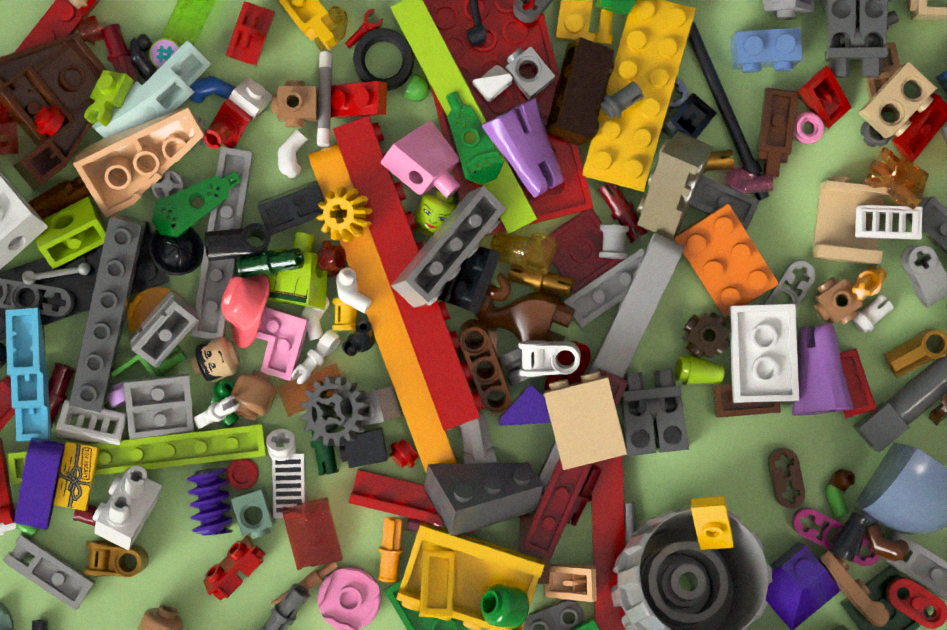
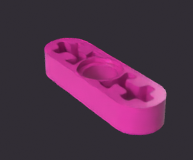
[791,508,880,566]

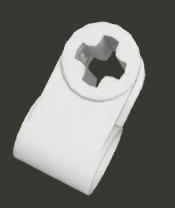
[518,340,581,377]

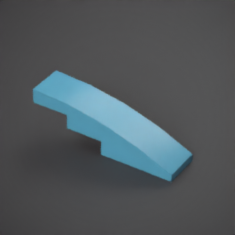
[5,308,52,442]

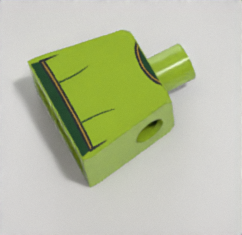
[264,232,328,310]

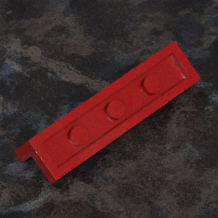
[349,469,475,533]

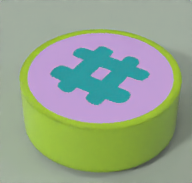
[149,38,180,69]

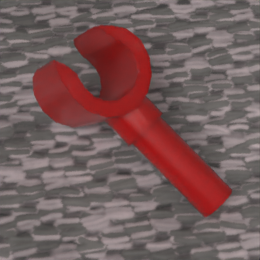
[345,9,383,49]

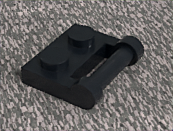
[437,246,501,314]

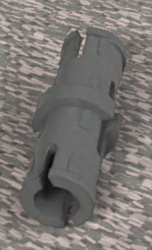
[260,583,310,630]

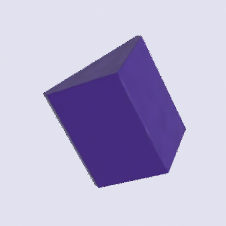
[499,383,551,426]

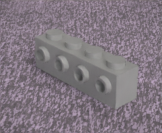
[391,186,507,308]

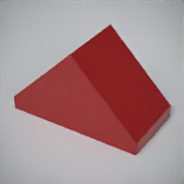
[797,65,852,129]

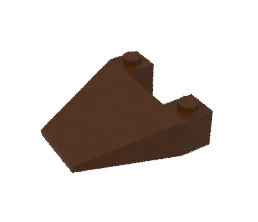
[0,33,107,191]

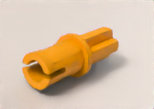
[852,265,886,300]
[378,517,404,582]

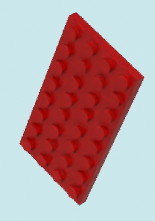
[423,0,594,237]

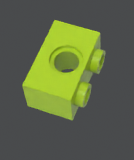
[35,196,107,269]

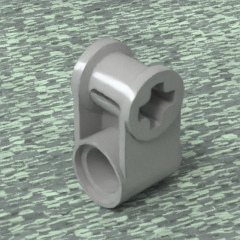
[900,245,947,308]

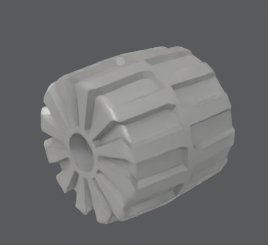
[611,505,772,630]

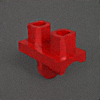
[226,1,275,67]

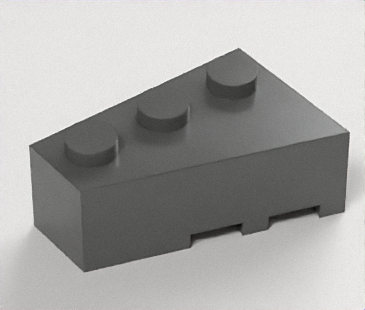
[424,462,543,537]

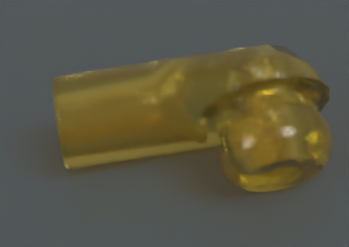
[314,5,348,52]

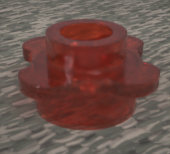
[318,240,346,277]

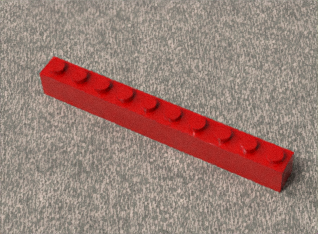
[333,116,484,431]

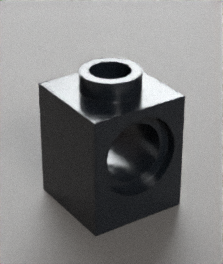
[339,428,388,468]

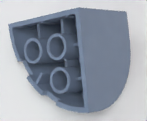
[853,442,947,534]

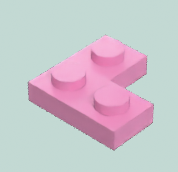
[256,305,310,381]

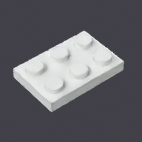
[729,304,799,403]

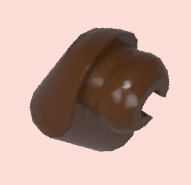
[865,523,909,561]

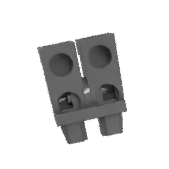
[621,369,689,456]

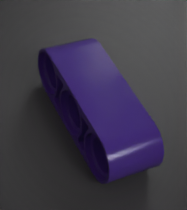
[14,437,65,530]

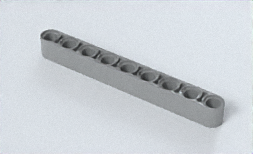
[538,232,684,494]

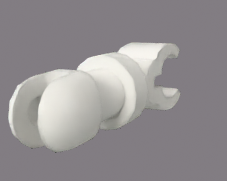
[291,329,341,384]
[193,396,240,430]

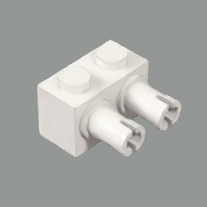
[93,466,162,550]

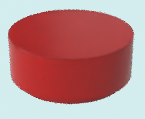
[226,458,259,490]

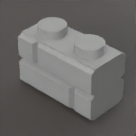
[129,290,199,368]

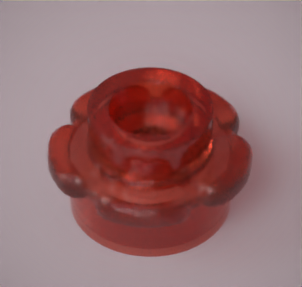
[77,15,103,46]

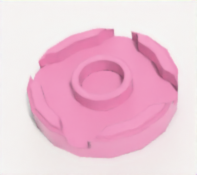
[317,566,382,630]

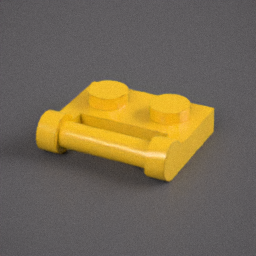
[555,0,613,46]

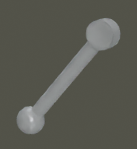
[22,263,91,285]

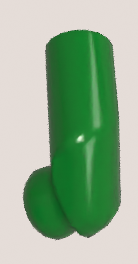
[210,379,239,428]

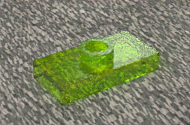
[162,0,216,46]

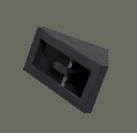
[662,93,717,139]

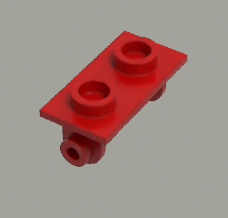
[203,535,266,601]

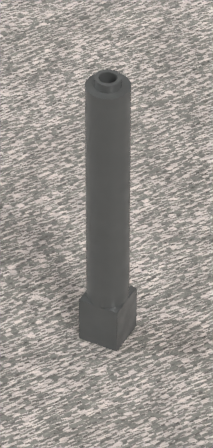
[853,354,947,452]

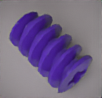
[187,468,233,536]

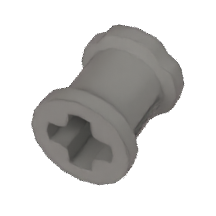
[599,225,629,259]

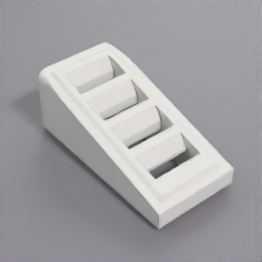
[855,205,922,240]
[56,400,127,445]

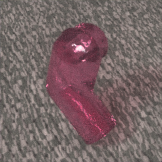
[726,167,774,194]

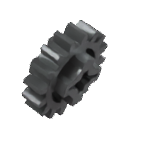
[300,376,370,446]

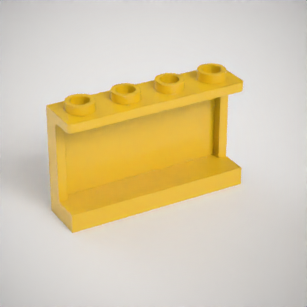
[396,521,544,630]

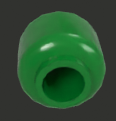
[480,584,529,629]

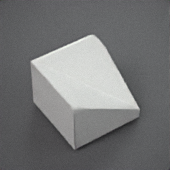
[473,65,513,102]

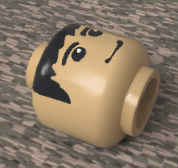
[191,337,241,382]

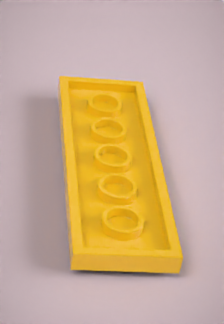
[582,0,696,192]

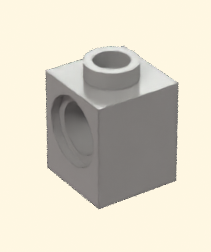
[505,46,555,100]

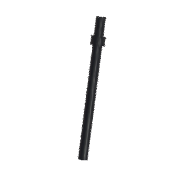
[688,22,770,201]

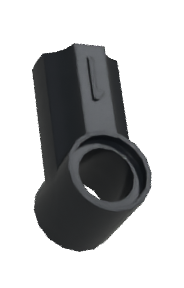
[204,223,271,261]

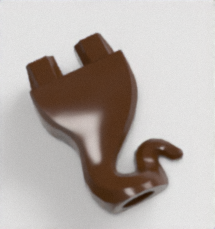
[473,273,575,355]

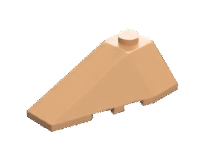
[73,106,204,218]

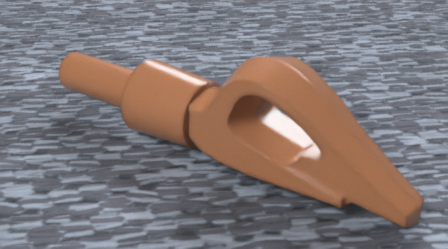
[271,560,339,604]

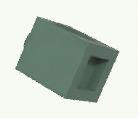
[231,487,276,539]

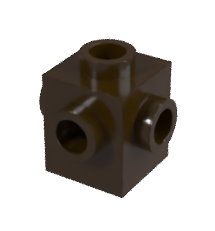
[682,312,731,359]

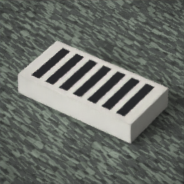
[272,453,306,518]

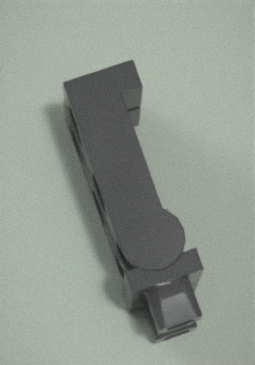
[825,0,888,78]

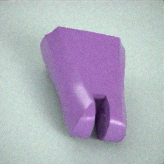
[482,98,564,198]
[792,322,854,415]

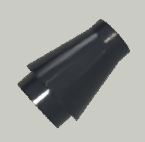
[829,511,870,562]

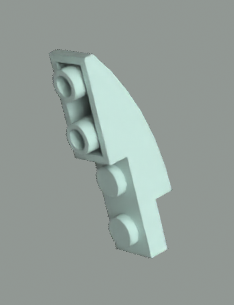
[92,40,211,138]

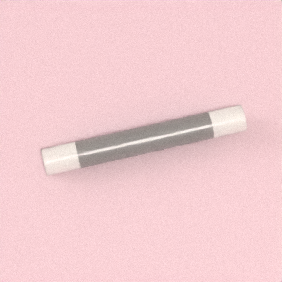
[317,51,332,147]

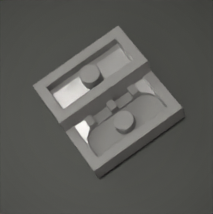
[123,374,194,439]

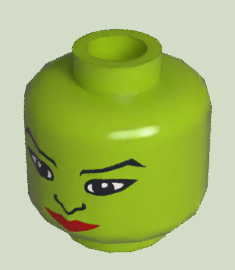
[414,190,458,237]

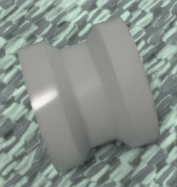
[151,170,187,200]

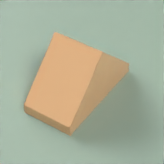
[544,563,597,602]

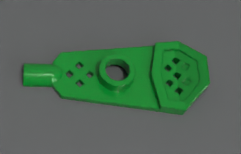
[446,91,504,185]
[152,171,242,238]

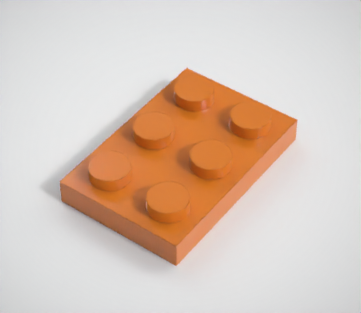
[674,202,779,318]

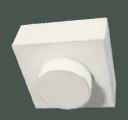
[228,77,272,118]

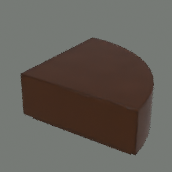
[929,394,947,426]

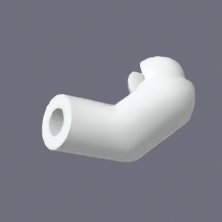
[278,129,308,178]
[336,267,372,314]
[301,296,330,341]

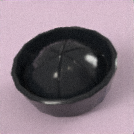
[149,225,204,276]

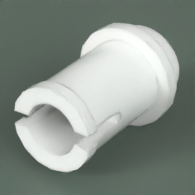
[852,294,894,334]

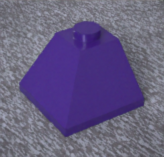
[765,541,841,630]

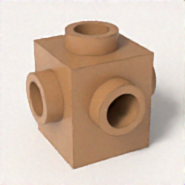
[272,80,318,128]
[811,277,863,325]

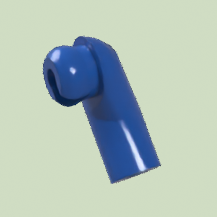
[189,76,236,103]

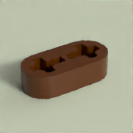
[768,448,805,508]

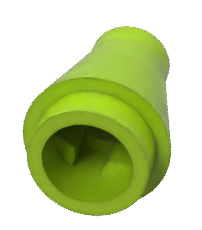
[675,354,724,385]

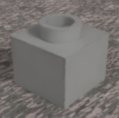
[361,385,401,426]

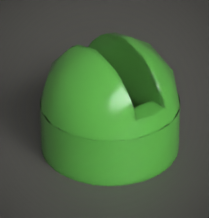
[403,74,430,102]

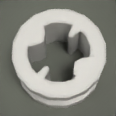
[266,429,296,461]

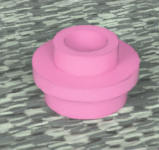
[793,112,824,144]

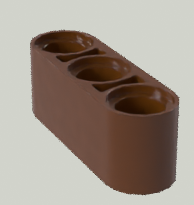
[459,319,511,414]

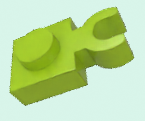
[84,70,134,127]

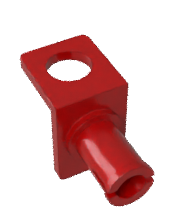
[203,99,265,149]

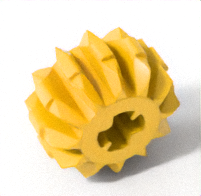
[316,187,373,242]

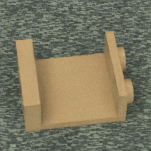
[812,176,890,265]
[544,371,627,470]

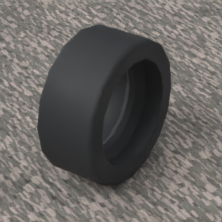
[353,28,414,91]

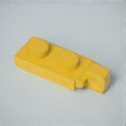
[278,0,338,51]

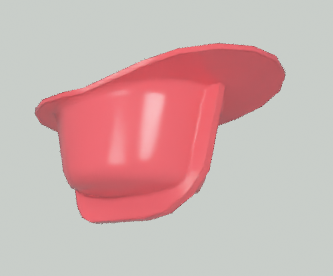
[221,274,270,348]

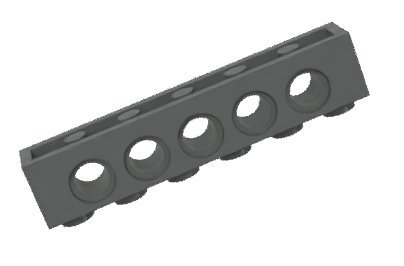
[69,213,147,413]

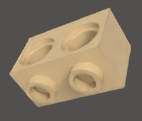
[857,62,937,139]

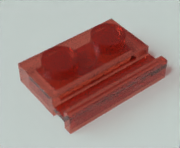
[282,497,343,570]

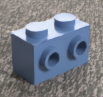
[730,28,802,73]

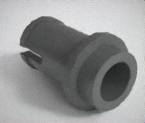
[601,81,644,119]

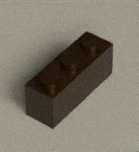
[546,37,614,146]

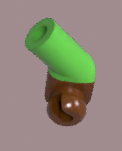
[825,469,855,517]

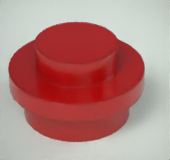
[35,104,65,136]
[390,439,419,469]

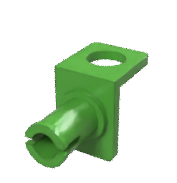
[111,345,187,378]

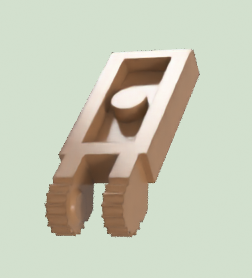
[818,550,890,628]

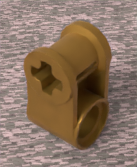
[83,540,149,578]

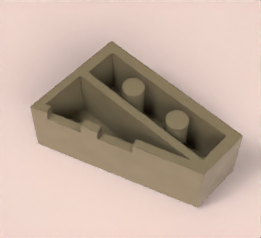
[637,131,714,240]

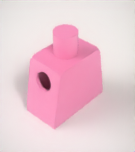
[380,120,461,198]

